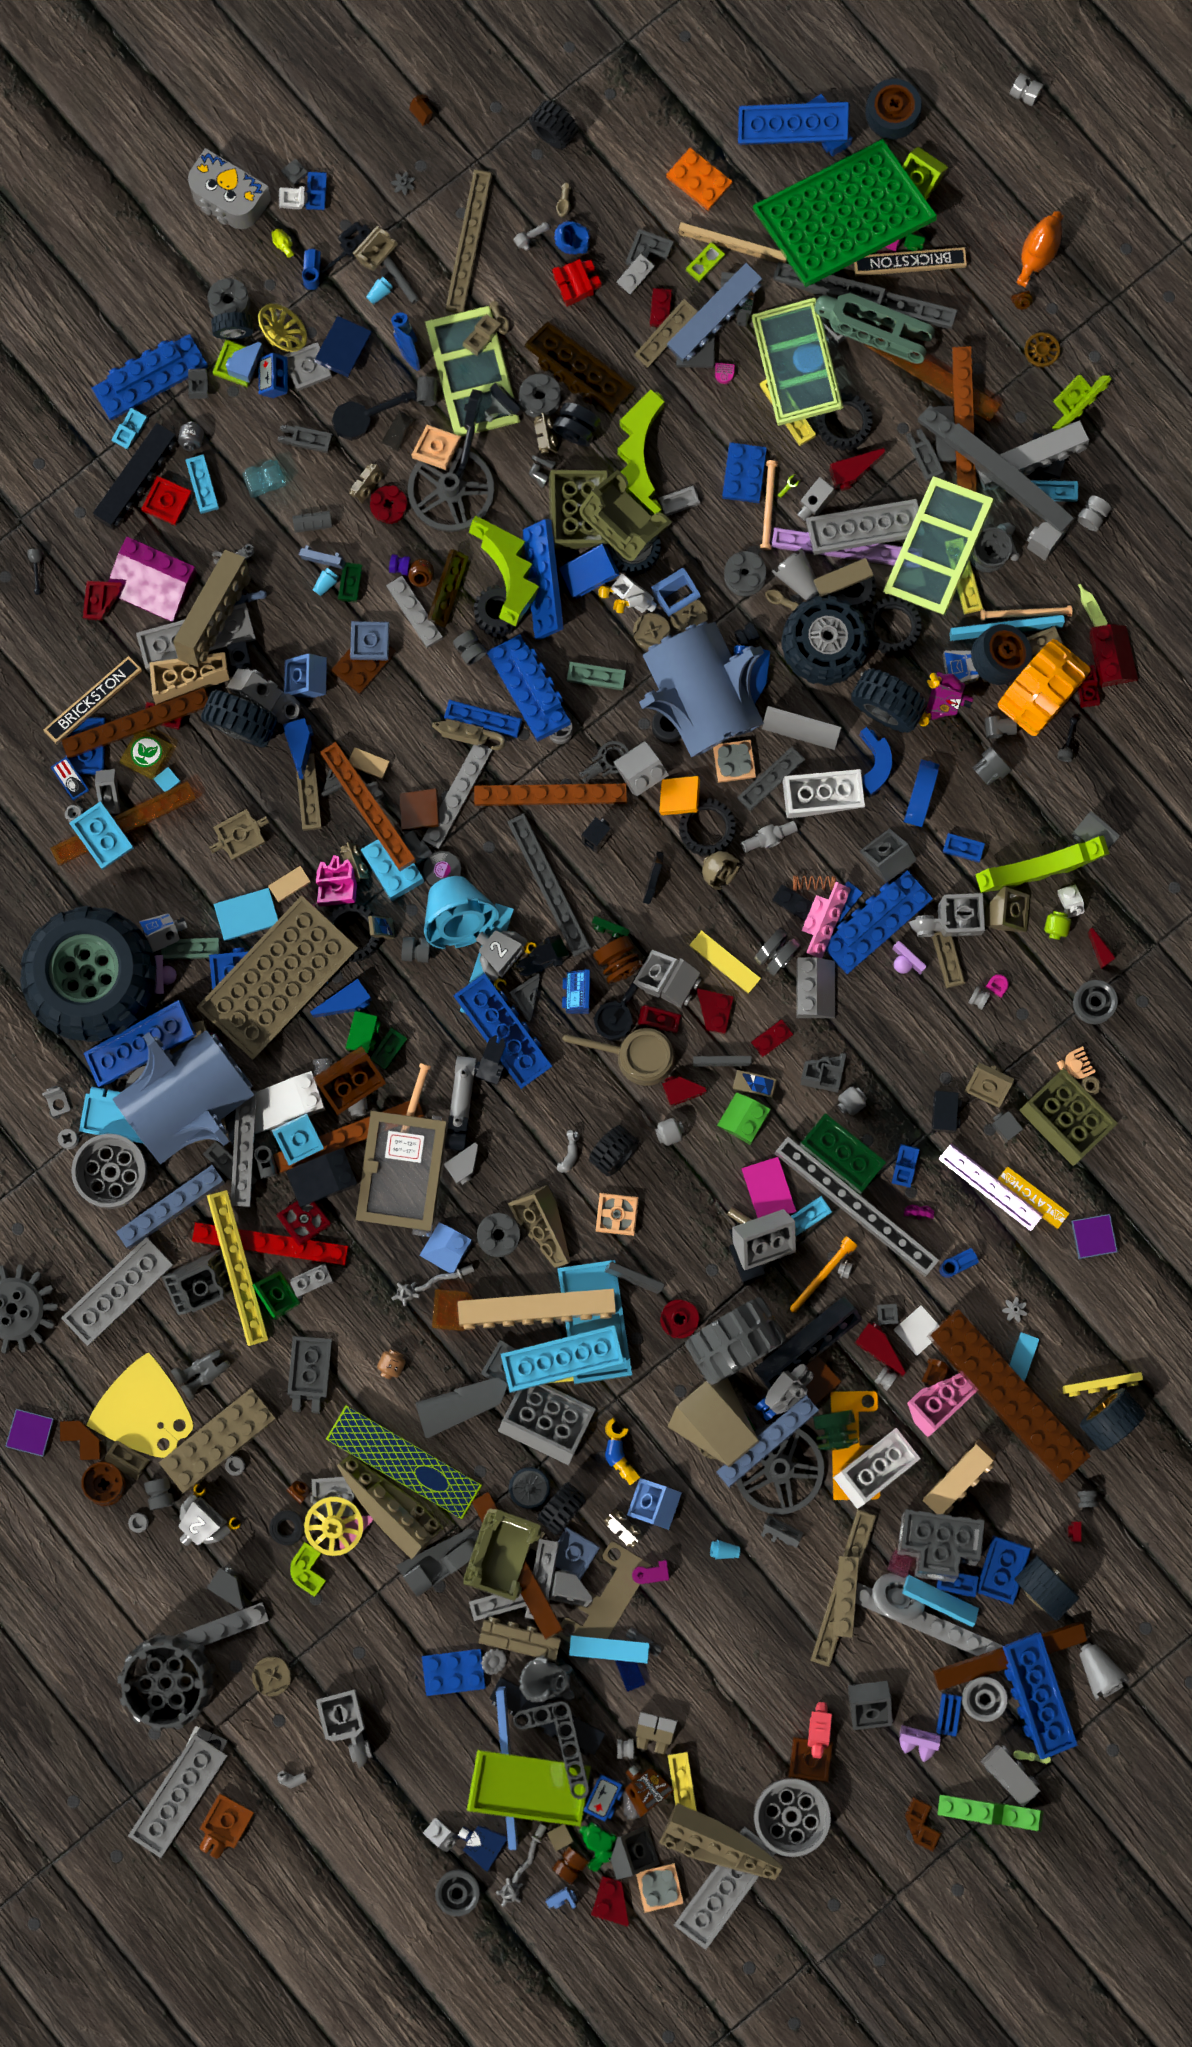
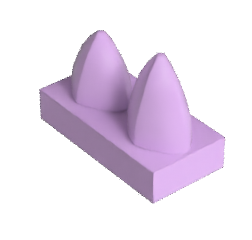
[899,1725,940,1762]

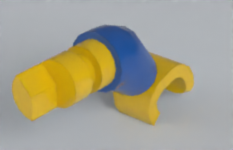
[605,1418,640,1485]

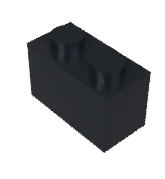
[581,817,611,854]
[931,1091,962,1133]

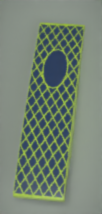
[326,1406,482,1519]

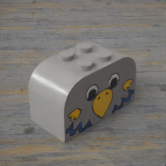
[188,148,271,229]

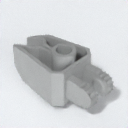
[765,1364,813,1414]

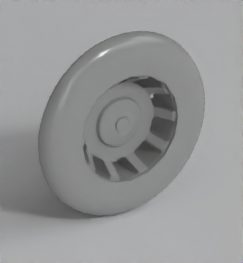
[873,1573,925,1621]

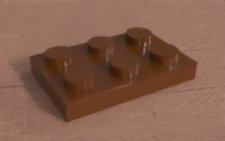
[331,645,397,695]

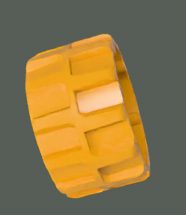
[998,639,1091,736]

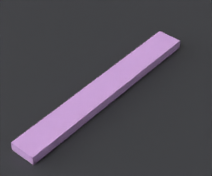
[772,528,923,569]

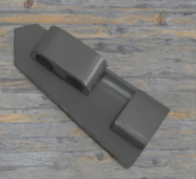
[416,1377,508,1438]
[396,1528,480,1597]

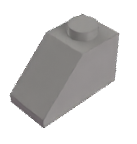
[95,769,120,814]
[444,1142,478,1185]
[549,1570,592,1607]

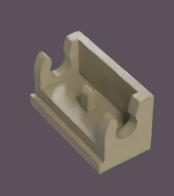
[353,226,398,271]

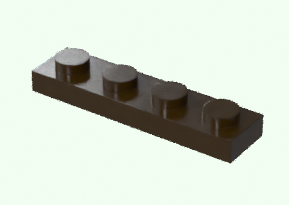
[427,549,468,627]

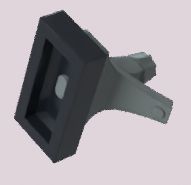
[484,383,525,422]

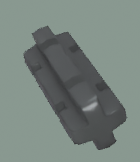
[626,1628,662,1656]

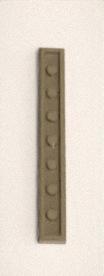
[445,169,492,313]
[810,1509,876,1667]

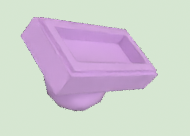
[892,941,926,975]
[154,955,177,995]

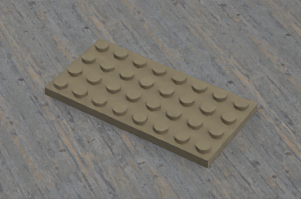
[197,895,358,1060]

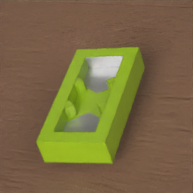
[686,242,725,283]

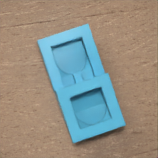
[112,408,149,449]

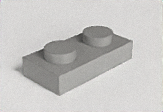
[617,253,655,295]

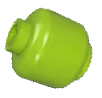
[1044,911,1071,940]

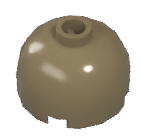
[702,851,739,890]

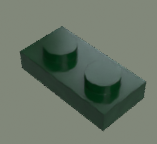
[338,562,363,603]
[592,916,630,939]
[370,1028,408,1071]

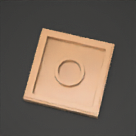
[412,425,461,470]

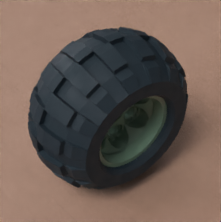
[20,906,157,1042]

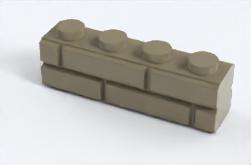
[479,1617,561,1662]

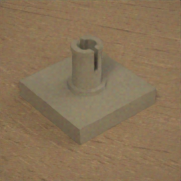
[964,1062,1014,1108]

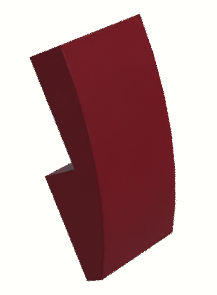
[1078,665,1100,708]

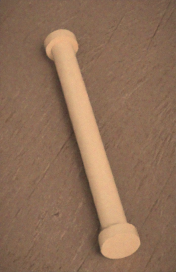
[760,460,778,550]
[980,605,1072,621]
[401,1063,431,1134]

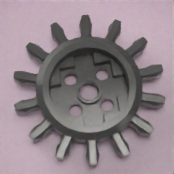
[0,1265,59,1354]

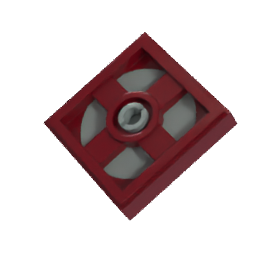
[277,1201,331,1246]

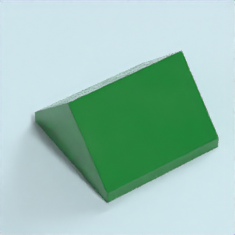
[252,1271,301,1320]

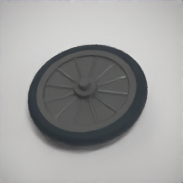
[509,1467,550,1509]

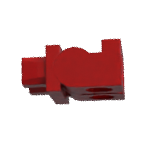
[552,259,602,307]

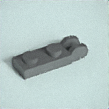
[277,425,332,453]
[906,428,944,482]

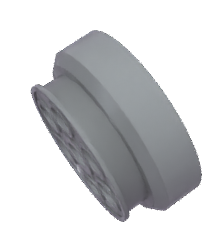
[72,1134,147,1209]
[754,1778,831,1857]

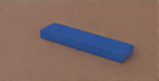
[444,700,522,738]

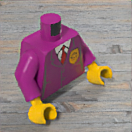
[918,672,974,726]

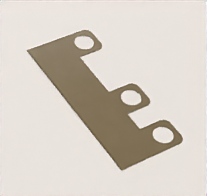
[558,1542,651,1643]

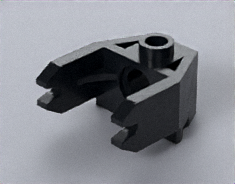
[516,935,569,976]
[474,1035,506,1086]

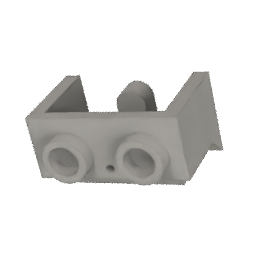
[290,1263,334,1299]

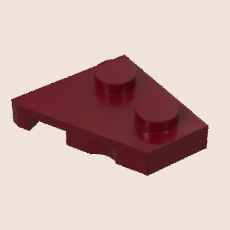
[83,581,124,620]
[697,989,733,1035]
[591,1876,629,1927]

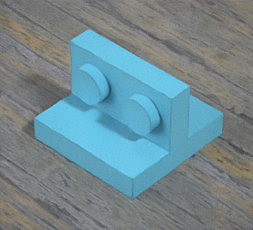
[272,1113,324,1165]

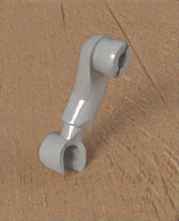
[212,544,254,564]
[557,1130,580,1173]

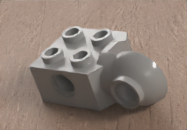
[226,668,301,725]
[909,893,985,937]
[316,1690,372,1769]

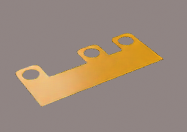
[831,1391,880,1500]

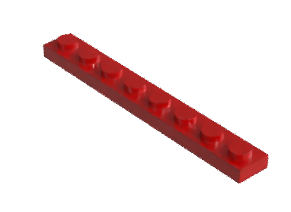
[192,1222,348,1266]

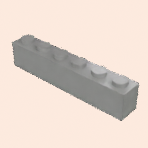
[976,420,1089,491]

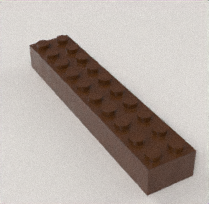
[927,1309,1091,1483]

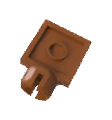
[200,1793,254,1859]

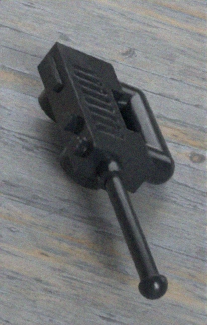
[320,222,372,275]

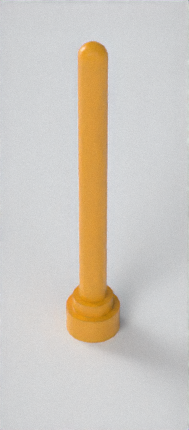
[790,1236,858,1313]

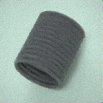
[417,376,438,406]

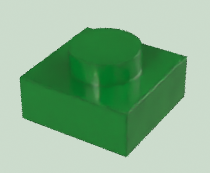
[904,234,925,251]

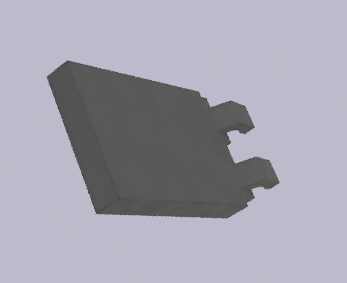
[287,1336,332,1414]

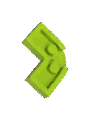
[290,1542,326,1597]

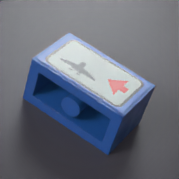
[259,353,288,398]
[584,1774,624,1821]

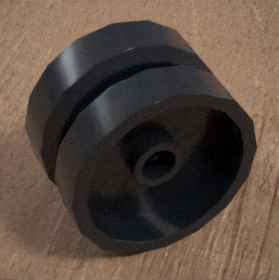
[553,402,601,447]

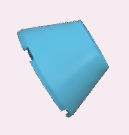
[424,876,499,949]

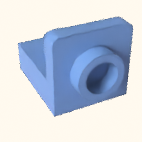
[546,1887,578,1909]

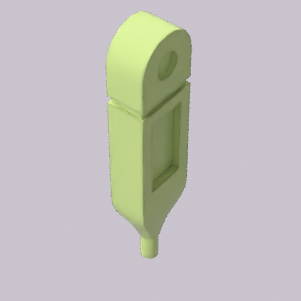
[1078,584,1107,627]

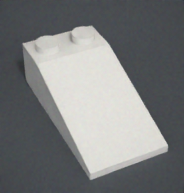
[783,769,865,818]
[255,1071,325,1134]
[833,1428,921,1509]

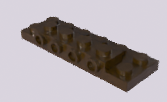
[524,321,635,413]

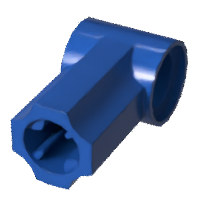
[302,249,321,290]
[939,1248,979,1278]

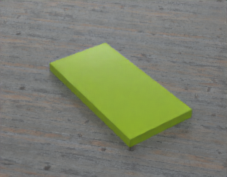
[467,1750,591,1826]

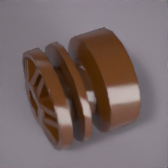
[593,936,643,984]
[81,1462,126,1506]

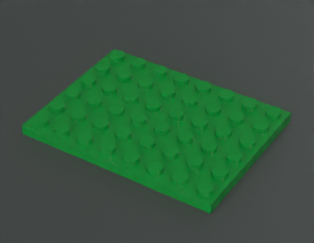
[752,139,937,288]

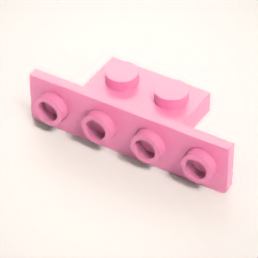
[802,882,851,958]

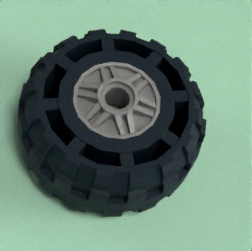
[781,596,870,686]

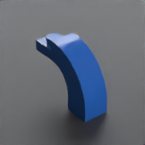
[859,727,892,798]
[904,759,940,827]

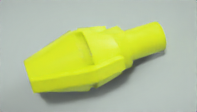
[272,229,294,258]

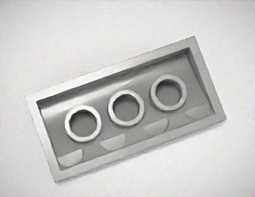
[762,706,841,750]

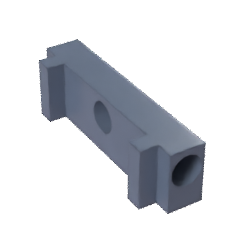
[299,545,346,569]

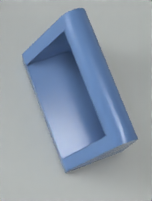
[651,568,701,616]

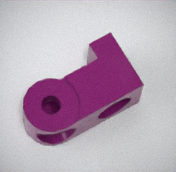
[632,1560,669,1584]

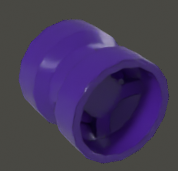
[389,554,411,576]

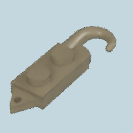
[432,719,506,750]

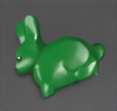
[579,1822,618,1872]

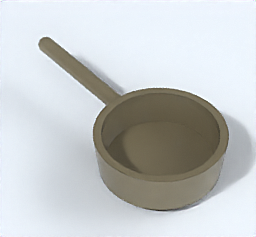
[562,1028,675,1086]

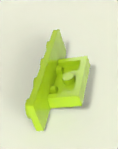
[1052,375,1112,431]

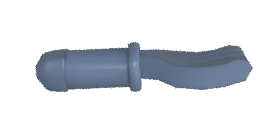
[234,590,267,606]

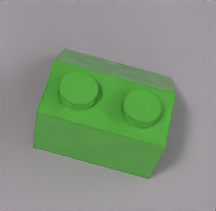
[717,1092,770,1145]

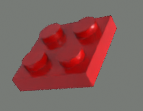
[141,476,192,526]

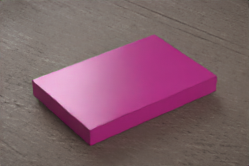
[741,1157,796,1218]

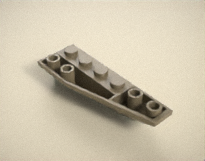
[337,1455,444,1559]
[659,1803,783,1880]

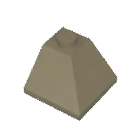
[985,887,1030,932]

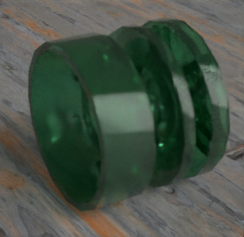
[813,1410,859,1451]

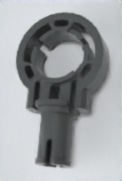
[579,741,629,783]

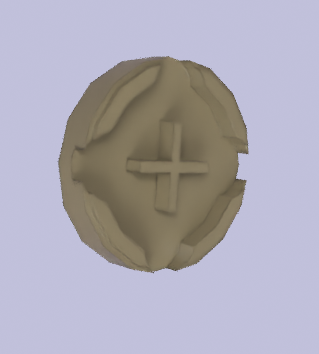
[670,597,708,633]
[633,613,671,650]
[252,1656,292,1696]

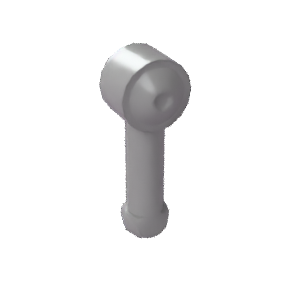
[514,222,550,251]
[997,522,1020,561]

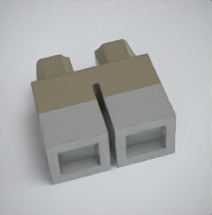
[636,1711,677,1754]

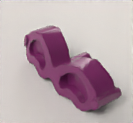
[904,1204,935,1219]

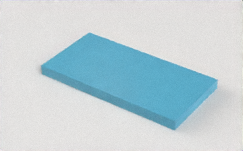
[558,1260,632,1384]

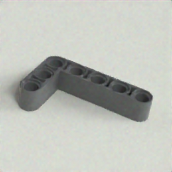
[514,1701,589,1799]

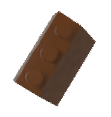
[313,1046,386,1115]

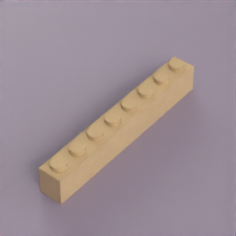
[458,1289,615,1330]

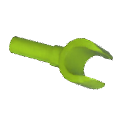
[778,475,801,498]

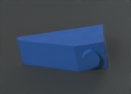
[283,718,313,779]
[310,979,372,1018]

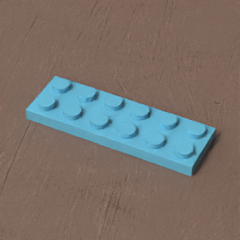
[501,1325,624,1393]

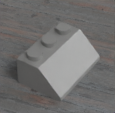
[796,957,835,1018]
[732,1209,796,1270]

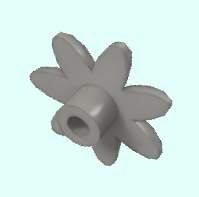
[1002,1297,1027,1322]

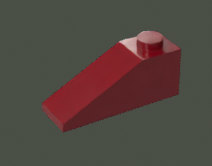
[829,448,885,491]
[854,1323,906,1377]

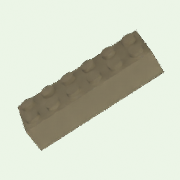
[173,550,251,668]
[159,1388,278,1494]

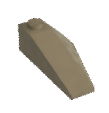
[508,1185,570,1268]

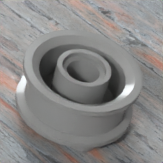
[962,1677,1007,1722]

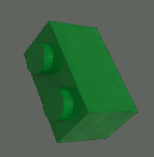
[346,1011,381,1056]

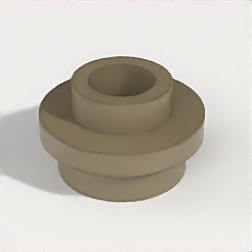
[1081,1076,1101,1096]

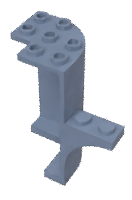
[639,621,764,757]
[113,1030,254,1164]

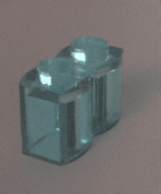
[242,460,286,498]

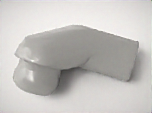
[277,1771,308,1788]

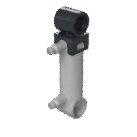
[445,1056,477,1151]

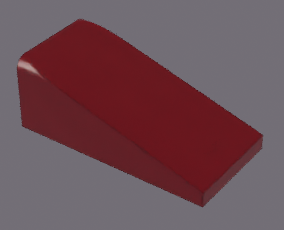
[1087,928,1115,969]
[638,1005,681,1033]

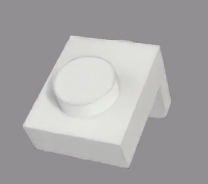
[279,186,307,209]
[1058,885,1084,918]

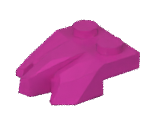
[316,855,357,907]

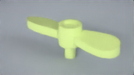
[1013,1750,1051,1763]

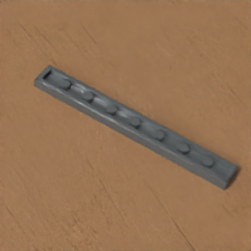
[507,814,591,957]

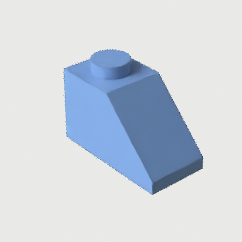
[226,342,263,383]

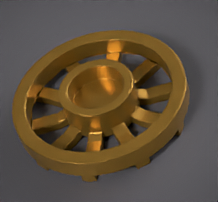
[1024,332,1060,367]

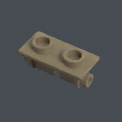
[534,413,558,454]
[349,464,384,504]
[340,842,369,883]
[604,1509,644,1548]

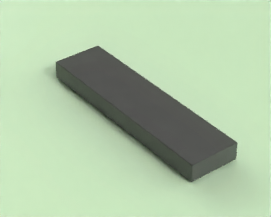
[737,746,805,812]

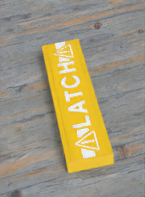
[998,1166,1070,1229]

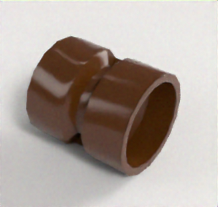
[552,1846,589,1885]

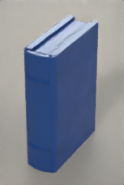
[559,544,620,599]

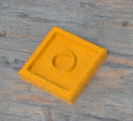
[659,776,700,815]

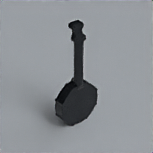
[455,389,482,479]
[332,390,417,441]
[593,957,648,1042]

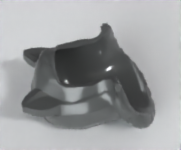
[519,1655,575,1702]

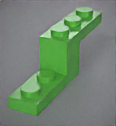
[938,1795,1044,1831]

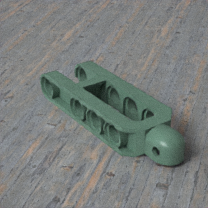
[814,293,935,364]

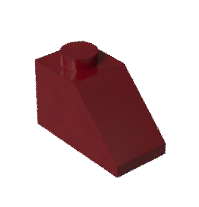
[662,1076,707,1107]

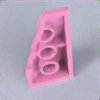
[908,1374,976,1437]

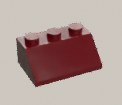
[1089,624,1138,688]

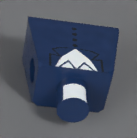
[458,1825,508,1872]

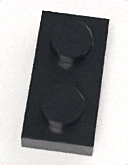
[772,884,813,921]

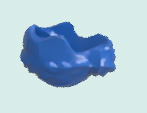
[555,221,590,254]

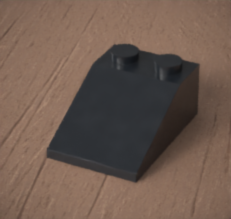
[286,1148,357,1207]

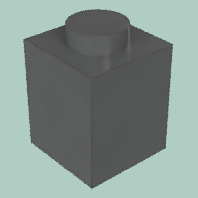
[992,1111,1023,1143]

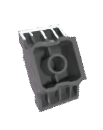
[162,1250,233,1315]

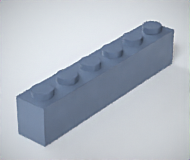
[667,263,762,362]
[116,1165,225,1250]
[716,1396,819,1488]

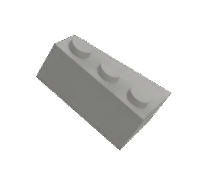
[980,1745,1040,1807]

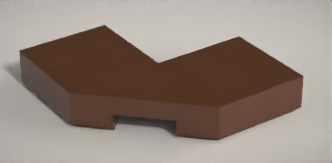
[60,1421,101,1460]
[905,1797,941,1852]

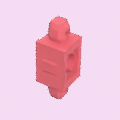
[808,1702,832,1758]

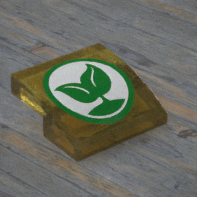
[120,731,173,780]

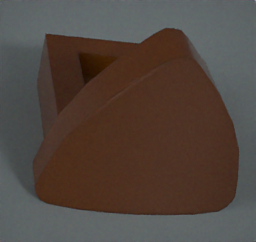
[409,94,433,126]
[921,1359,950,1386]

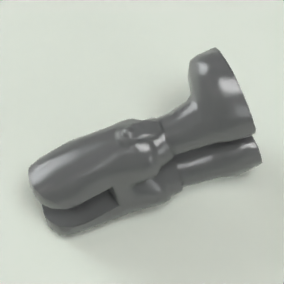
[171,1349,231,1401]

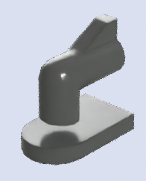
[529,455,556,488]

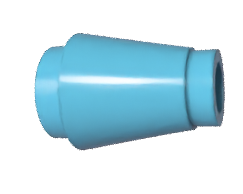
[366,277,393,305]
[312,568,339,596]
[710,1540,740,1559]

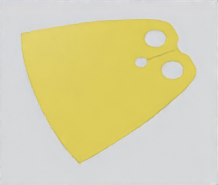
[86,1352,193,1458]

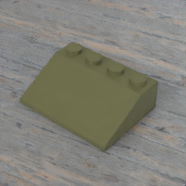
[549,470,609,550]
[1019,1068,1118,1166]

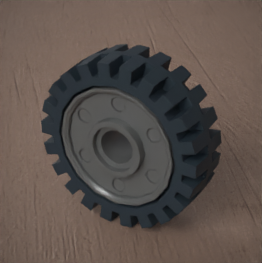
[606,537,661,576]

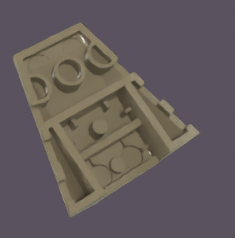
[667,1378,759,1467]

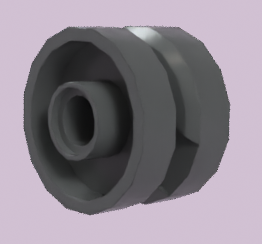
[753,927,801,976]

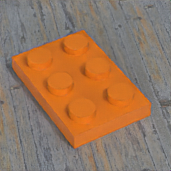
[666,148,733,211]

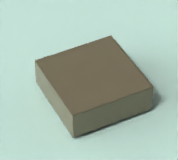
[547,1824,574,1851]

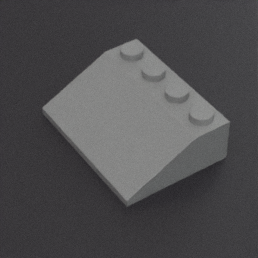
[498,1384,595,1465]

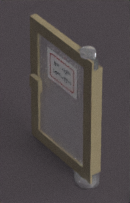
[356,1111,447,1237]

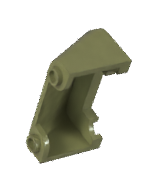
[579,470,672,561]
[463,1509,541,1601]

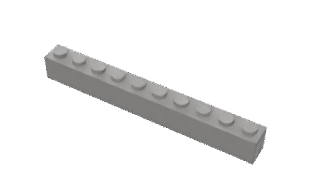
[775,1137,939,1277]

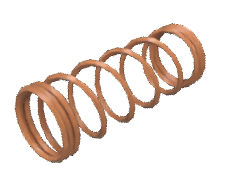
[793,875,836,891]

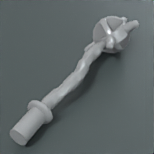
[392,1264,474,1306]
[496,1824,547,1907]

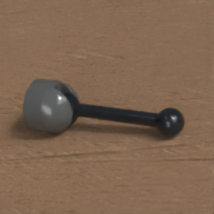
[27,549,43,595]
[1057,717,1077,762]

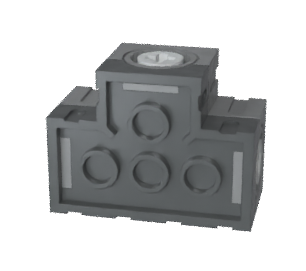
[897,1509,984,1582]

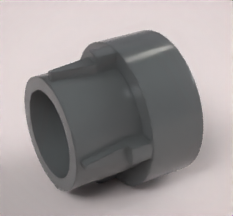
[972,746,1012,786]

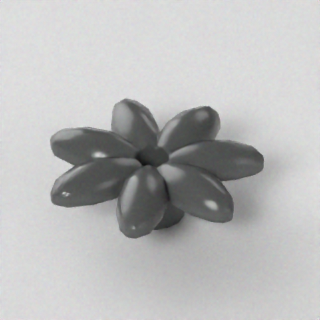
[391,172,415,195]

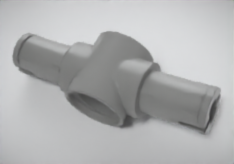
[741,821,798,852]

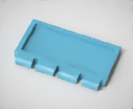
[79,1087,144,1144]

